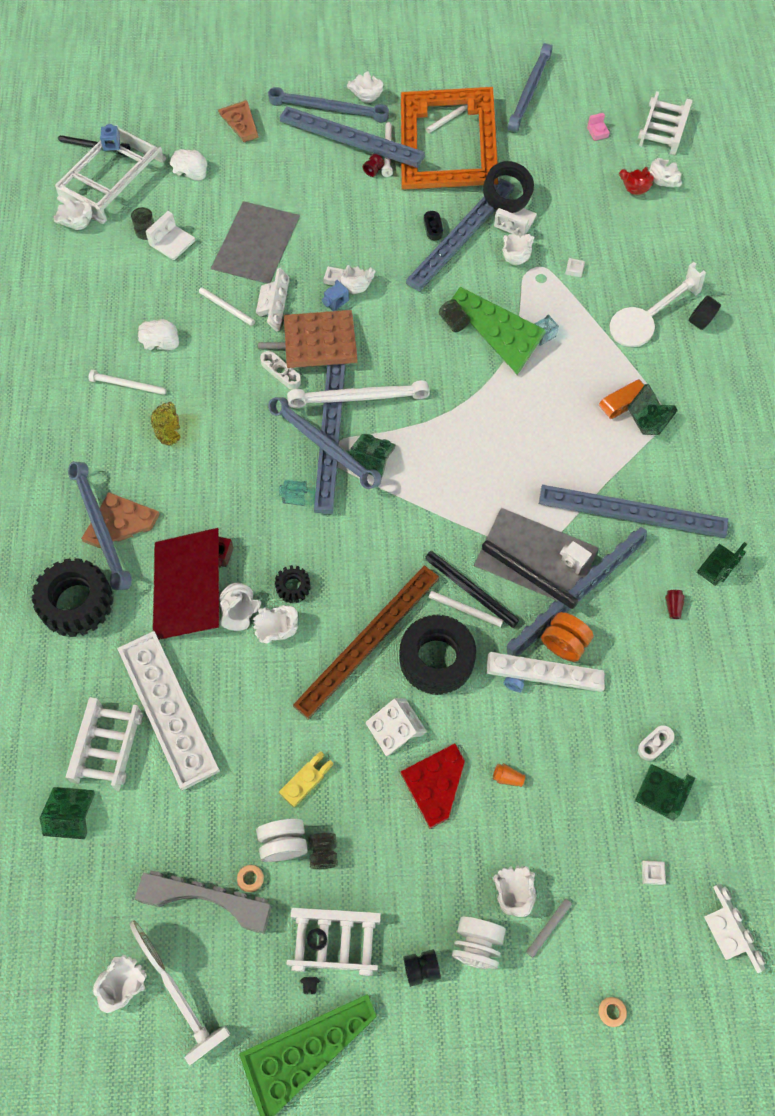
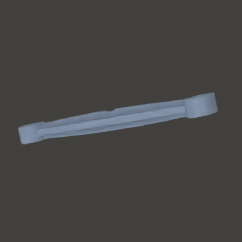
[508,43,553,133]
[268,87,389,123]
[268,397,382,489]
[68,461,131,590]

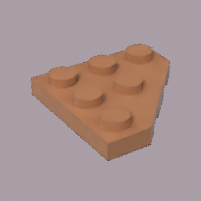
[81,493,160,548]

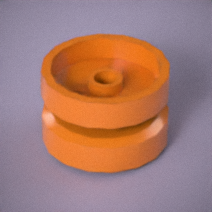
[541,612,594,662]

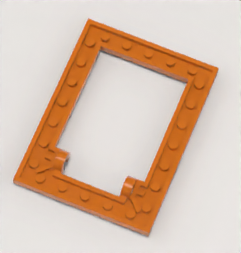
[401,87,498,190]

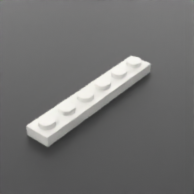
[487,652,605,692]

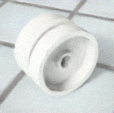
[256,819,308,862]

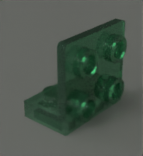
[628,384,678,435]
[350,434,396,478]
[696,542,747,586]
[635,764,695,821]
[40,787,95,839]

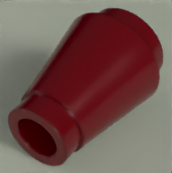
[665,590,685,619]

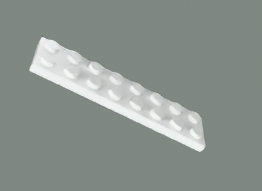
[117,631,220,791]

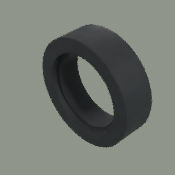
[483,161,534,213]

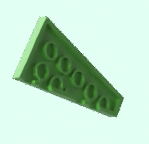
[451,287,546,376]
[239,994,377,1116]

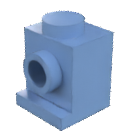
[100,124,120,151]
[322,280,349,311]

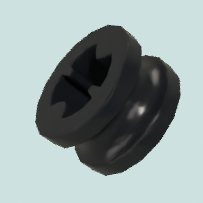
[307,928,328,951]

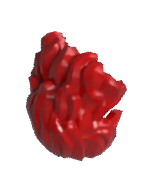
[619,167,654,195]

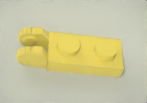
[279,751,334,808]

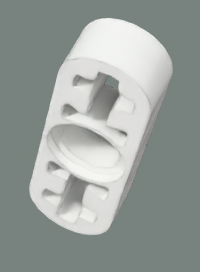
[260,351,301,390]

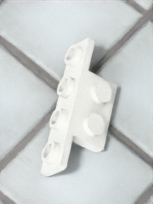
[256,268,289,332]
[704,884,766,973]

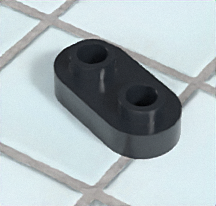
[424,211,443,240]

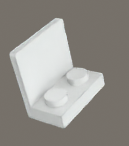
[494,208,537,237]
[146,211,195,260]
[366,698,427,756]

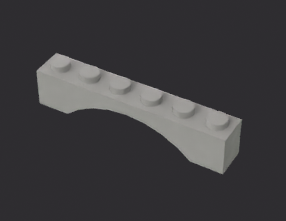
[135,871,272,934]

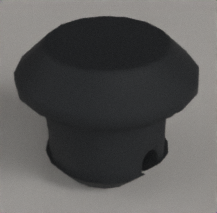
[300,977,320,994]

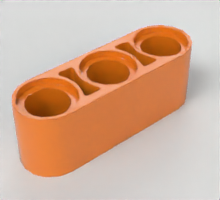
[599,379,651,419]

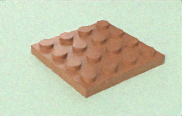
[284,310,358,368]

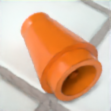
[493,763,525,787]

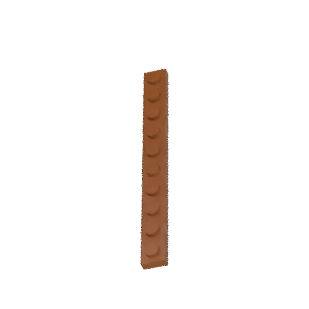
[293,565,439,720]

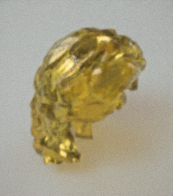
[151,402,180,446]

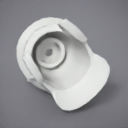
[219,582,261,631]

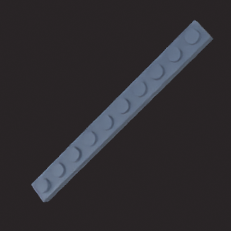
[280,106,425,168]
[406,178,515,292]
[314,364,346,514]
[538,485,728,538]
[507,527,647,656]

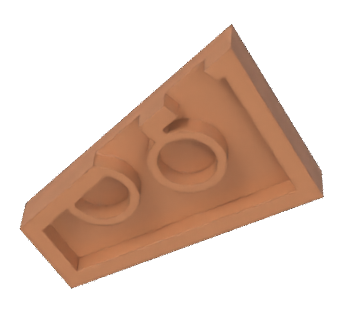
[218,100,258,142]

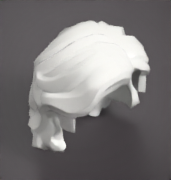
[347,71,383,103]
[170,149,208,181]
[649,158,682,187]
[53,198,93,230]
[502,233,535,265]
[340,265,376,294]
[138,319,179,350]
[253,605,298,644]
[493,866,537,917]
[93,955,147,1013]

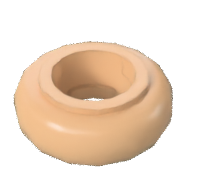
[237,865,264,892]
[598,997,627,1027]

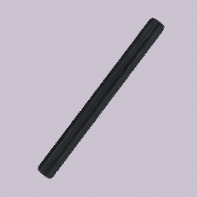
[482,540,578,609]
[425,551,519,628]

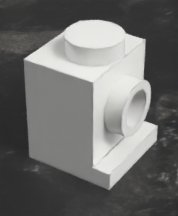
[560,541,592,575]

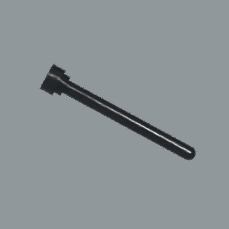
[58,135,131,157]

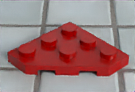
[400,743,465,829]

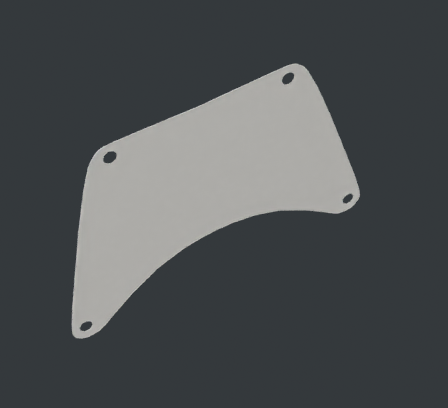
[337,267,667,536]

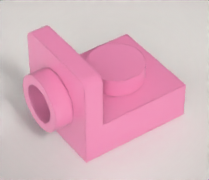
[587,113,610,141]

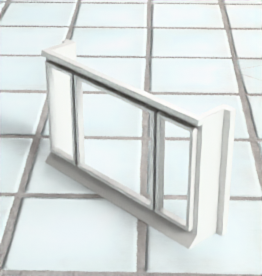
[55,125,166,224]

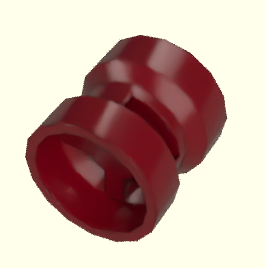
[362,154,384,177]

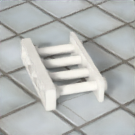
[638,91,693,155]
[65,697,143,791]
[286,908,381,976]

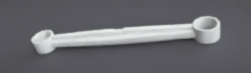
[287,380,430,408]

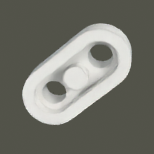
[638,726,674,761]

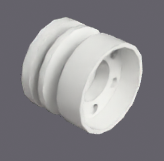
[452,917,506,969]

